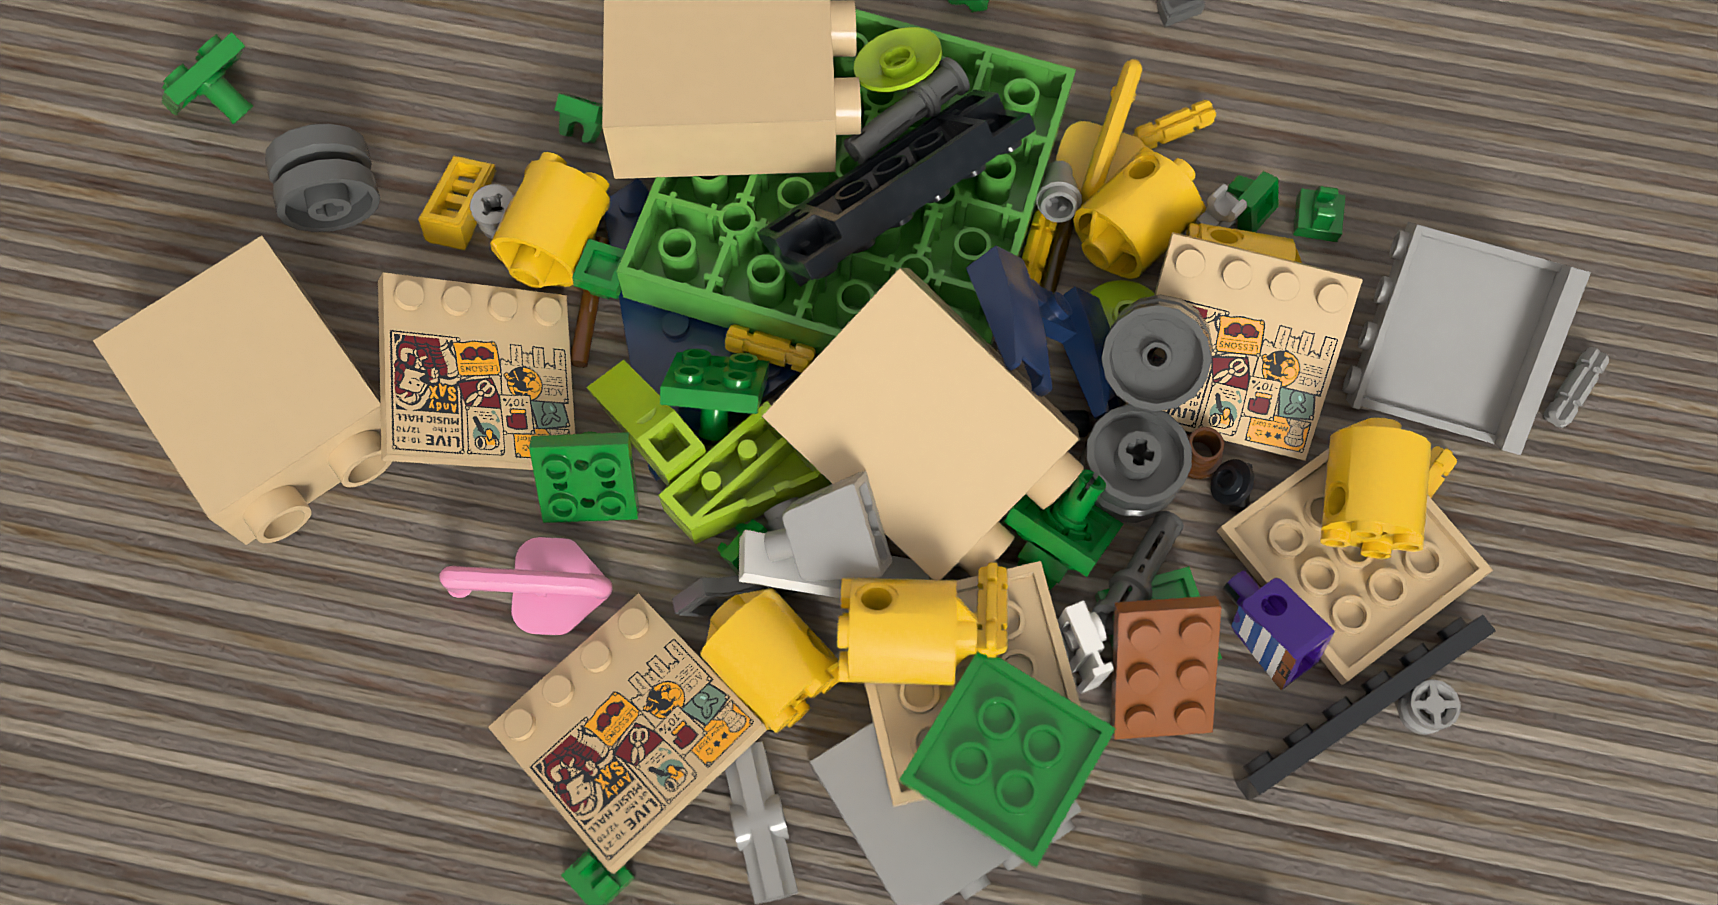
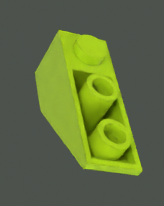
[586,360,707,487]

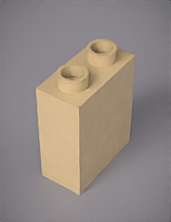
[602,0,861,179]
[93,235,392,545]
[762,268,1084,580]

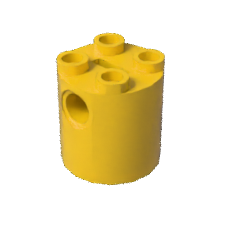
[1073,147,1206,279]
[490,152,610,288]
[1320,418,1431,559]
[838,578,977,685]
[700,588,839,733]

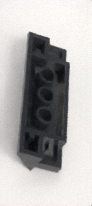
[757,89,1036,287]

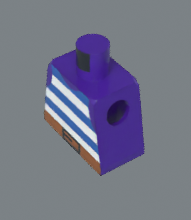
[1223,570,1335,691]

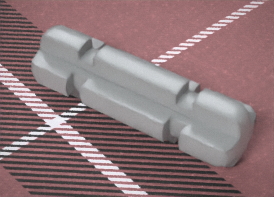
[1544,347,1609,428]

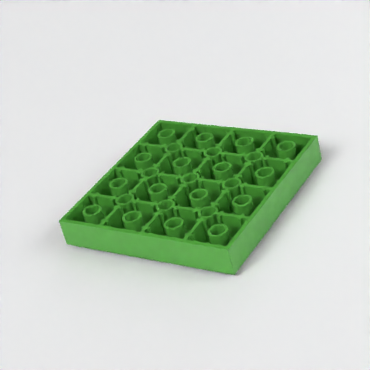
[616,9,1076,355]

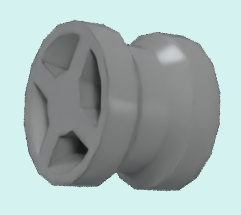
[470,184,514,239]
[1397,679,1461,735]

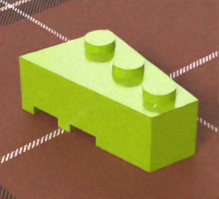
[658,401,832,544]

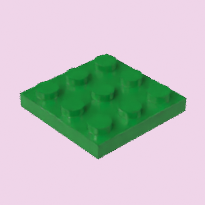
[899,651,1116,868]

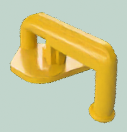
[1055,59,1146,206]

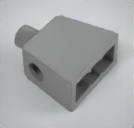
[764,471,893,581]

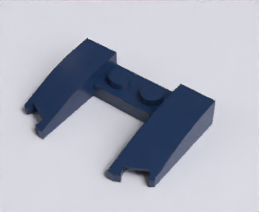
[966,245,1120,419]

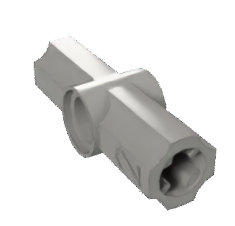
[725,741,798,905]

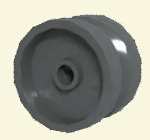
[265,124,380,232]
[1102,294,1213,412]
[1078,404,1192,523]

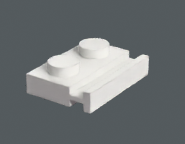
[1057,601,1114,694]

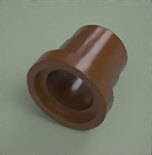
[1187,427,1224,479]

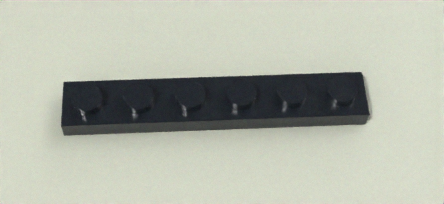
[1235,615,1496,800]

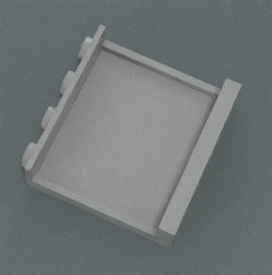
[1342,222,1591,455]
[810,722,1082,905]

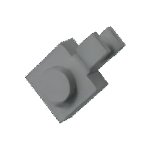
[1195,184,1247,228]

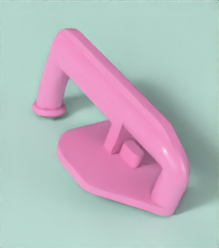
[439,537,613,635]

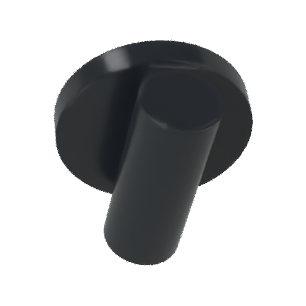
[1210,459,1255,512]

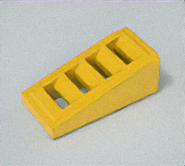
[418,156,496,250]

